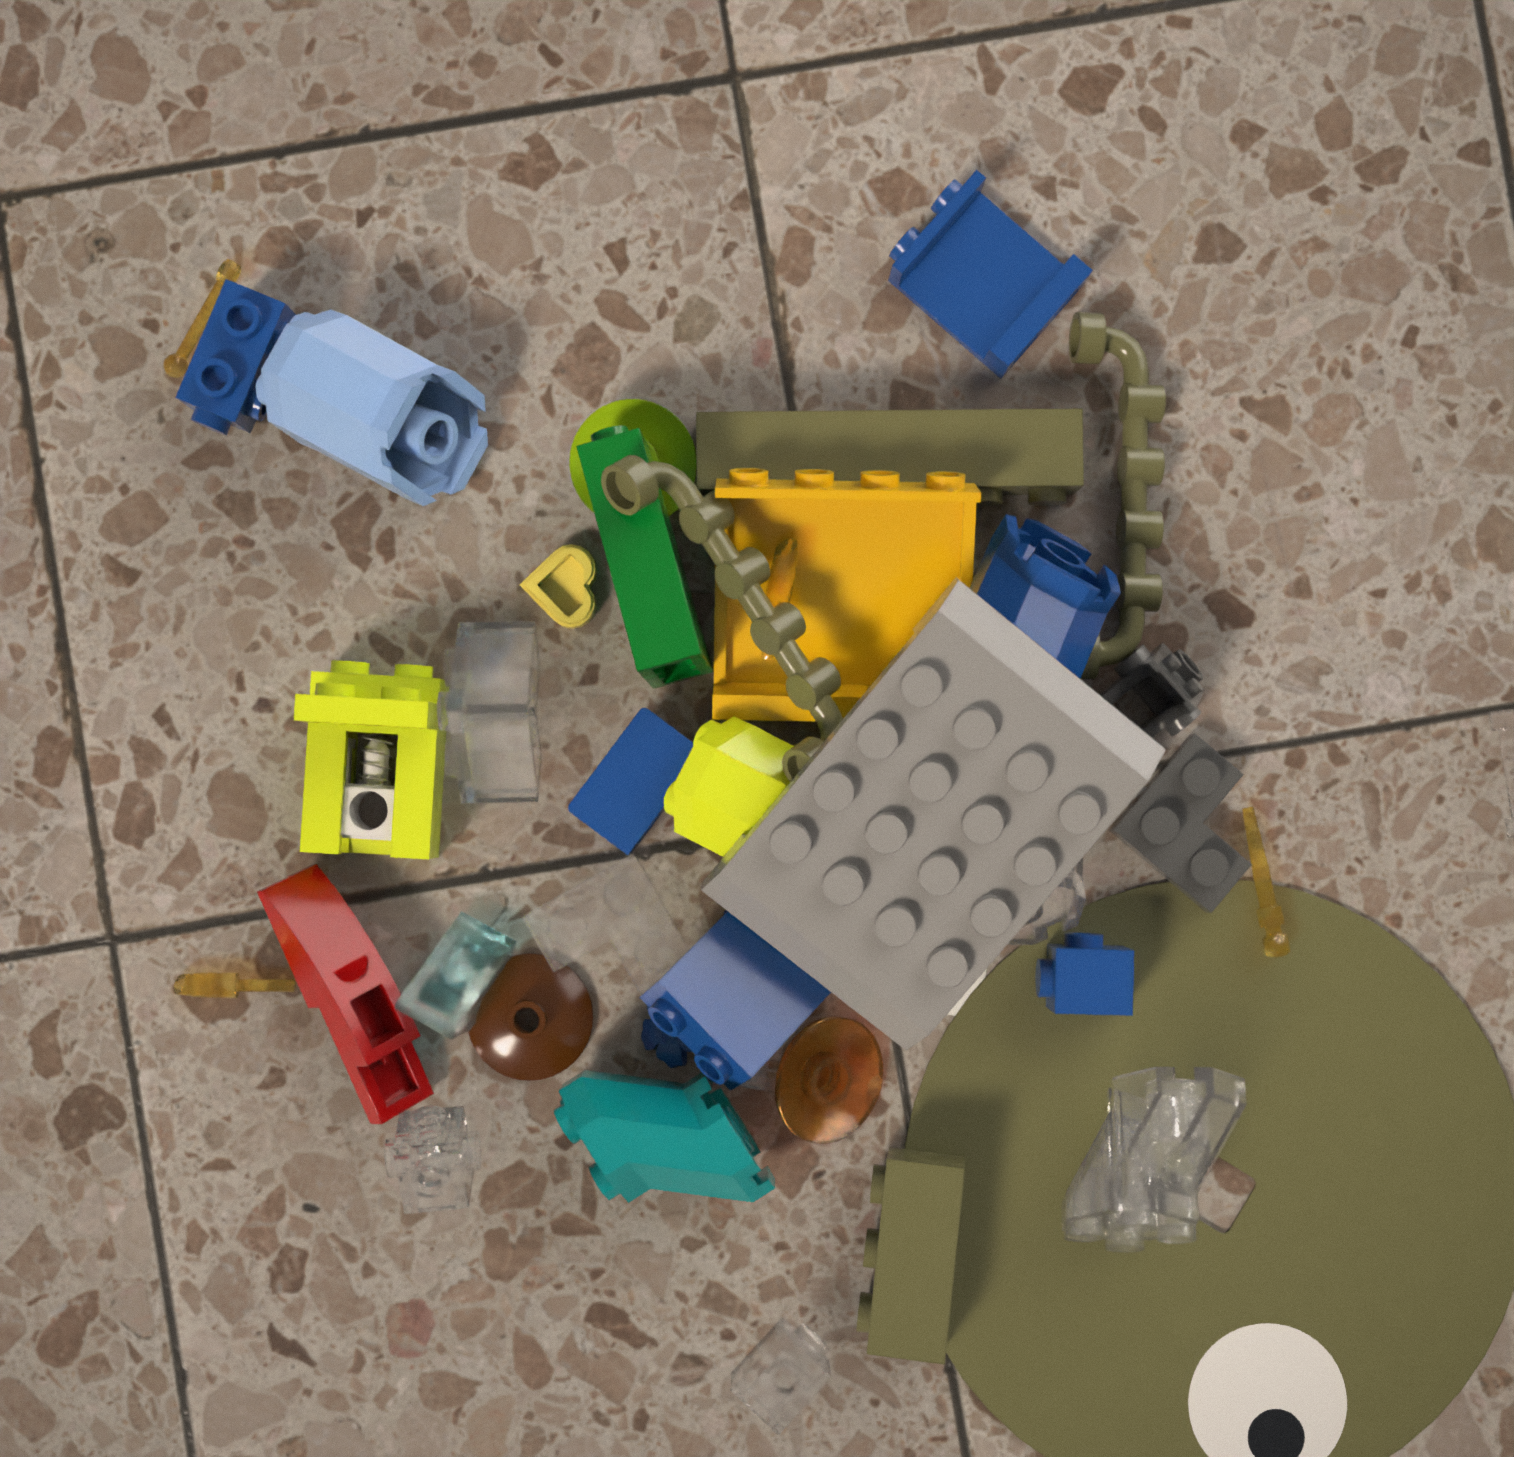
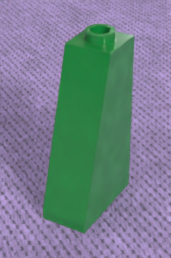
[576,425,714,689]

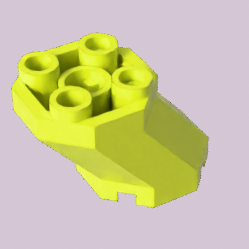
[664,716,794,857]

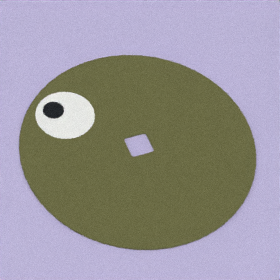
[905,880,1514,1457]

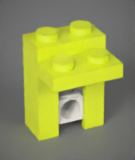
[294,660,450,860]

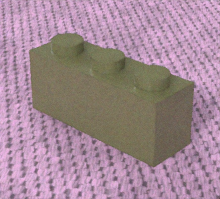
[856,1147,965,1365]

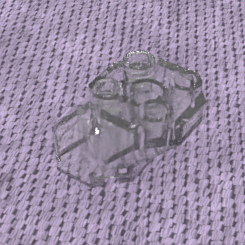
[1061,1067,1247,1253]

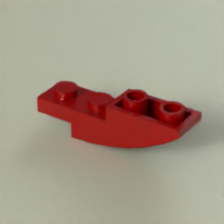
[257,864,434,1125]

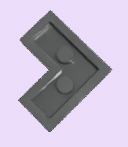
[1109,733,1252,913]

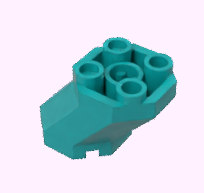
[553,1070,775,1203]

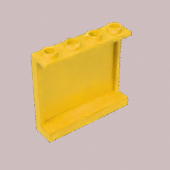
[712,468,981,721]

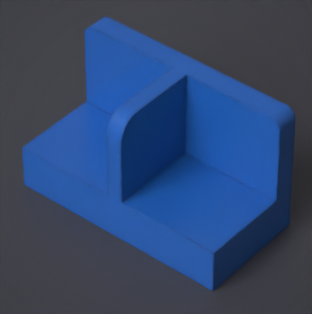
[568,708,693,855]

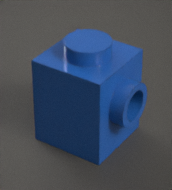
[1035,933,1134,1016]

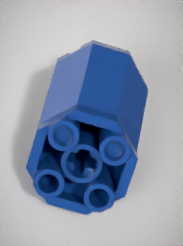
[970,515,1121,678]

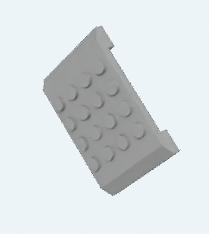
[701,577,1166,1050]

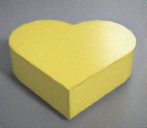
[520,544,597,629]

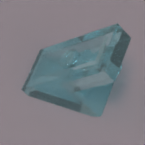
[395,911,517,1040]

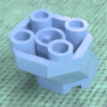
[256,309,488,506]

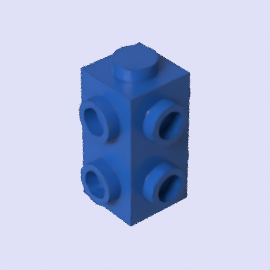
[175,279,296,436]

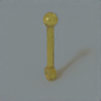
[163,259,241,378]

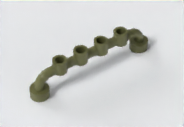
[1069,312,1166,680]
[601,455,843,782]

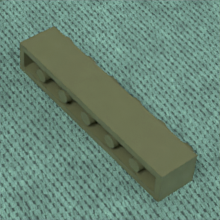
[696,408,1084,506]

